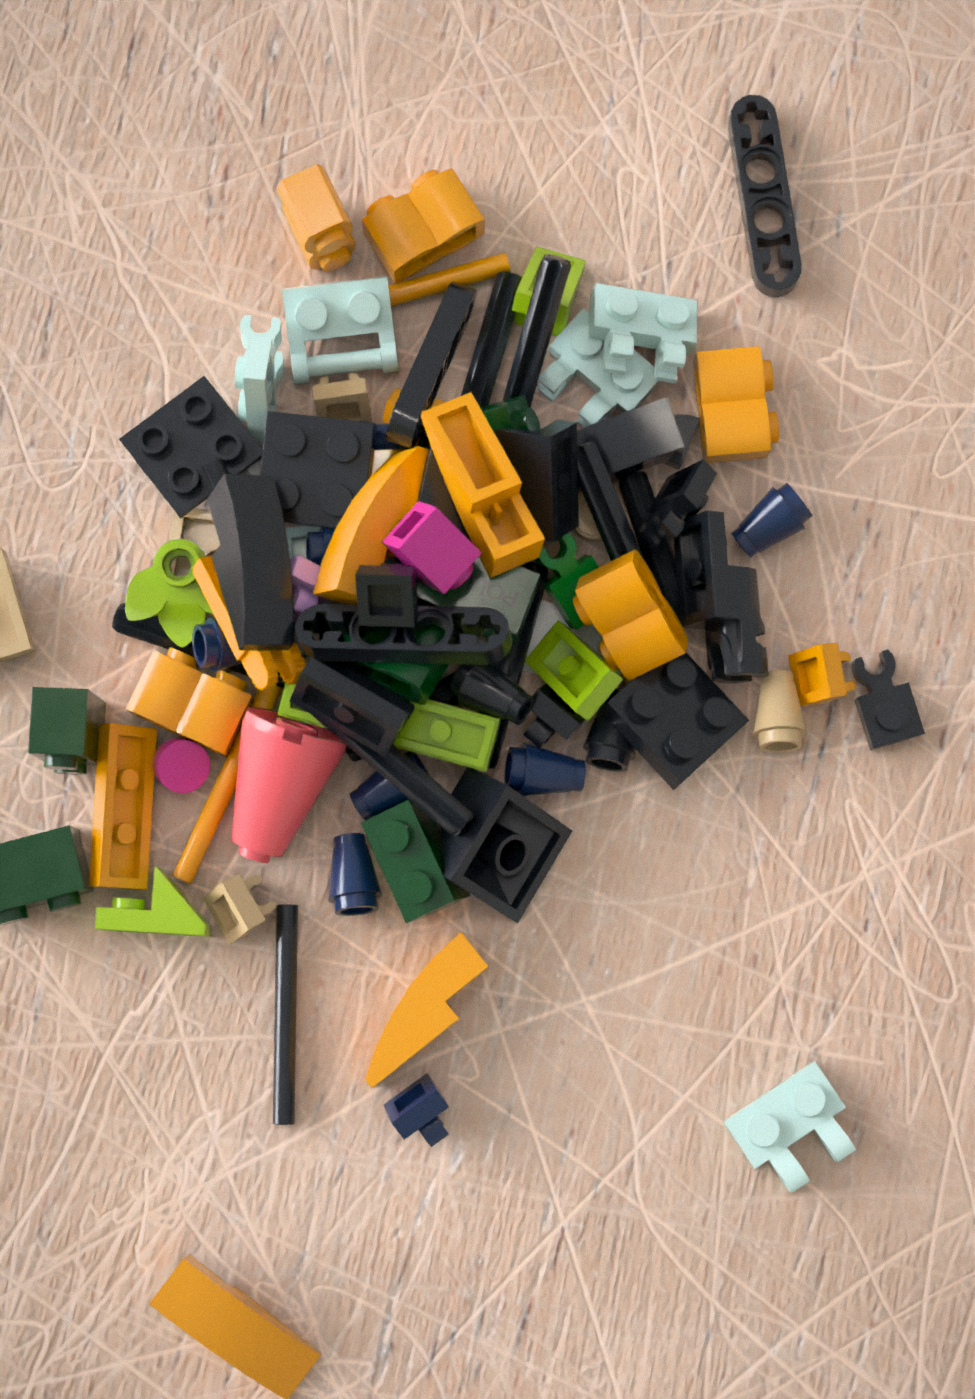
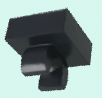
[355,563,419,627]
[523,683,586,748]

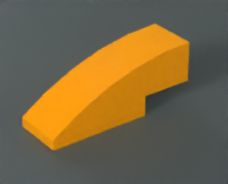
[421,392,545,578]
[313,446,428,605]
[365,932,489,1088]
[149,1253,321,1399]

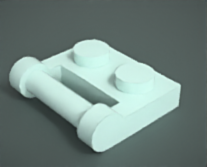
[282,276,399,385]

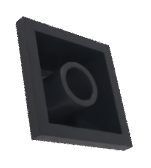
[441,767,572,923]

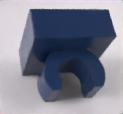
[383,1073,449,1147]

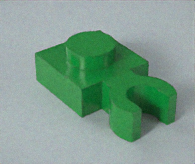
[534,533,599,630]

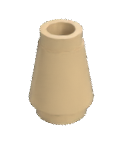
[753,670,807,753]

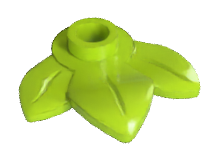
[125,539,214,648]

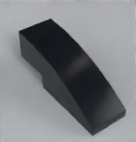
[577,397,685,493]
[207,474,293,651]

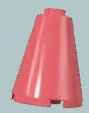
[231,706,347,863]

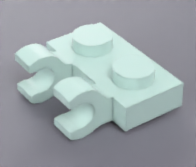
[589,283,697,383]
[536,308,661,428]
[235,315,284,445]
[723,1061,856,1193]

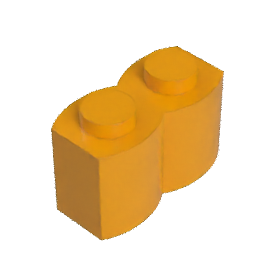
[277,164,356,271]
[362,168,485,283]
[693,346,779,463]
[573,549,688,681]
[126,648,254,757]

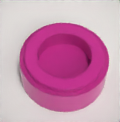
[153,737,210,793]

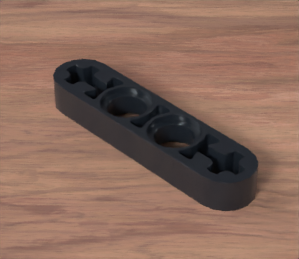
[728,95,802,297]
[385,281,477,449]
[295,604,513,665]

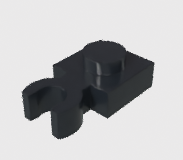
[640,459,717,547]
[852,649,925,751]

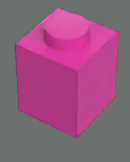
[382,501,481,594]

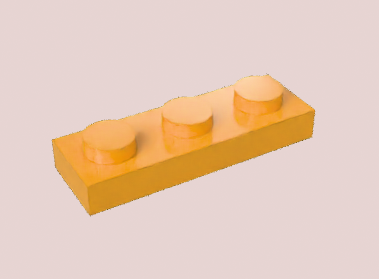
[89,723,157,890]

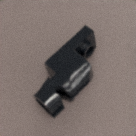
[674,510,769,683]

